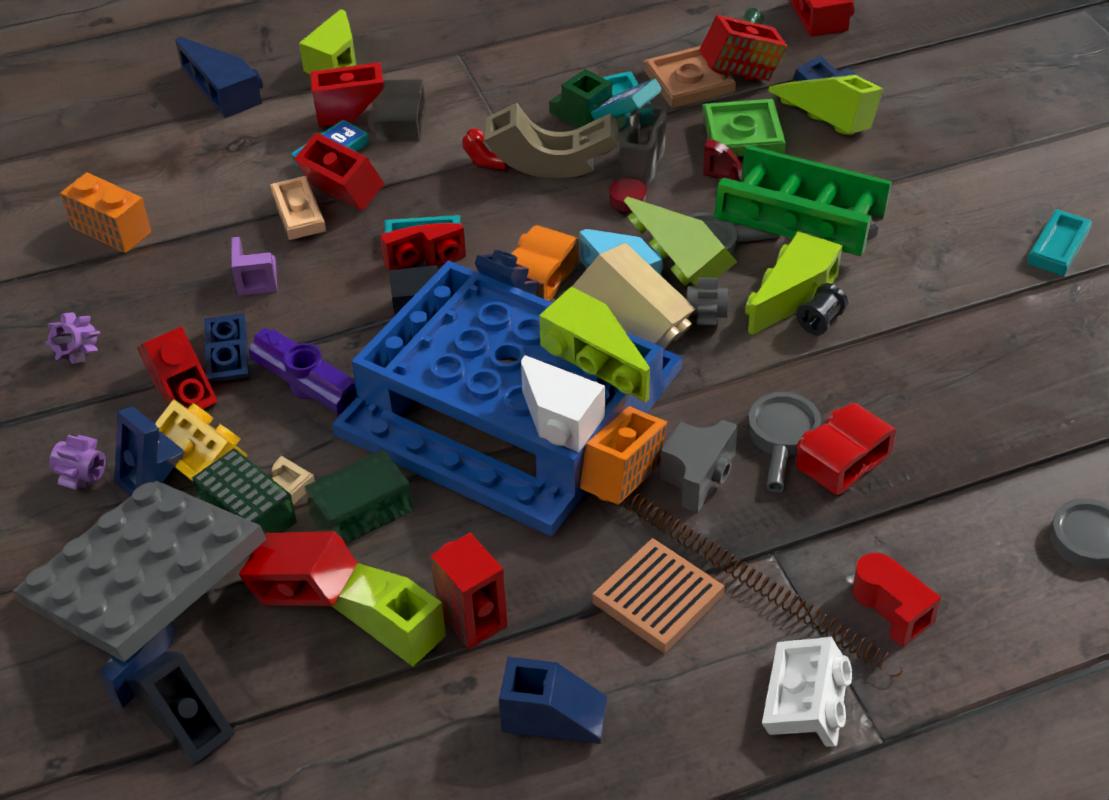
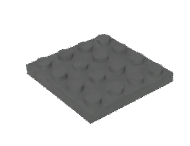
[12,481,267,662]

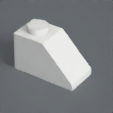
[521,355,605,452]

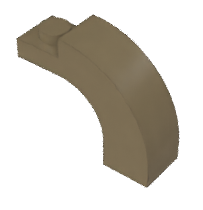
[484,103,618,179]

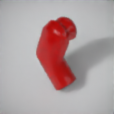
[462,128,509,171]

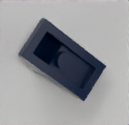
[114,406,184,496]

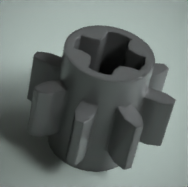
[687,278,728,326]

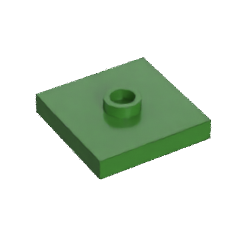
[702,99,786,157]

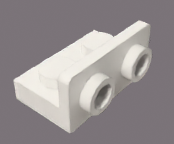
[762,637,852,747]

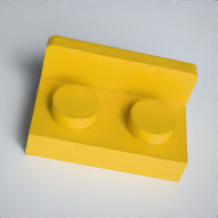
[155,399,248,489]

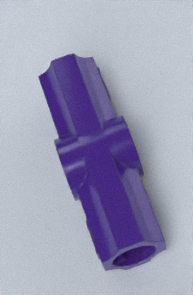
[249,328,357,414]

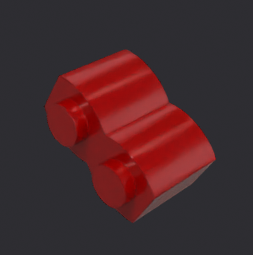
[796,403,896,495]

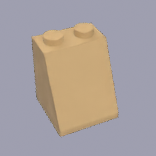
[572,243,696,350]

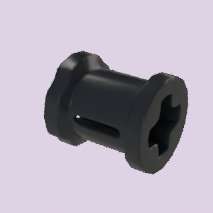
[796,283,849,335]

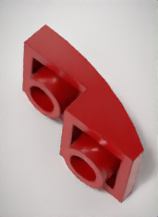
[380,223,466,271]

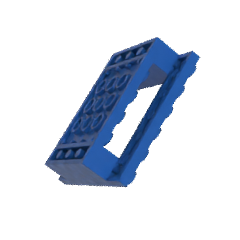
[332,261,682,537]

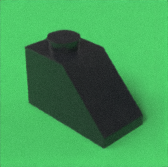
[125,651,235,764]

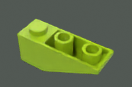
[768,75,883,135]
[623,197,737,287]
[745,231,842,335]
[539,286,650,403]
[332,563,446,666]

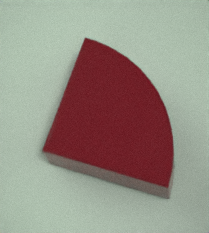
[703,138,742,181]

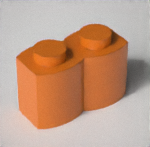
[511,225,579,301]

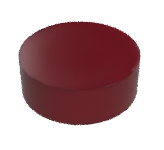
[609,178,647,213]

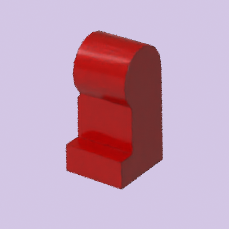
[852,553,941,648]

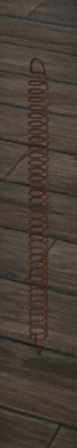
[623,493,903,676]

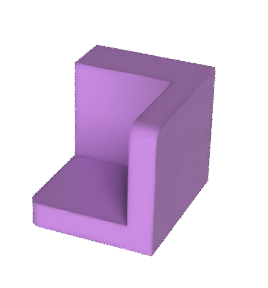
[232,237,277,296]

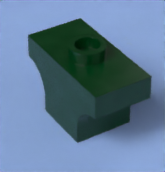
[549,69,626,130]

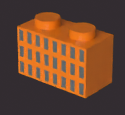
[60,172,151,253]
[579,406,667,505]

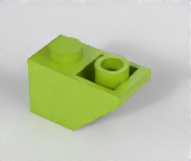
[299,9,356,74]

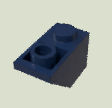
[499,657,607,744]

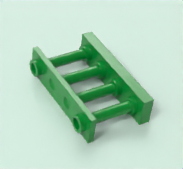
[714,145,892,257]

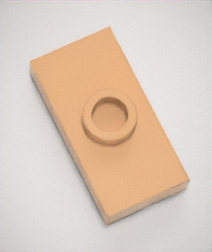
[270,176,326,240]

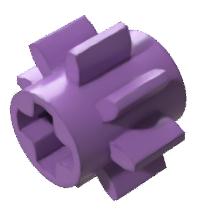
[46,312,100,364]
[49,435,106,490]

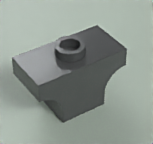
[660,419,738,513]

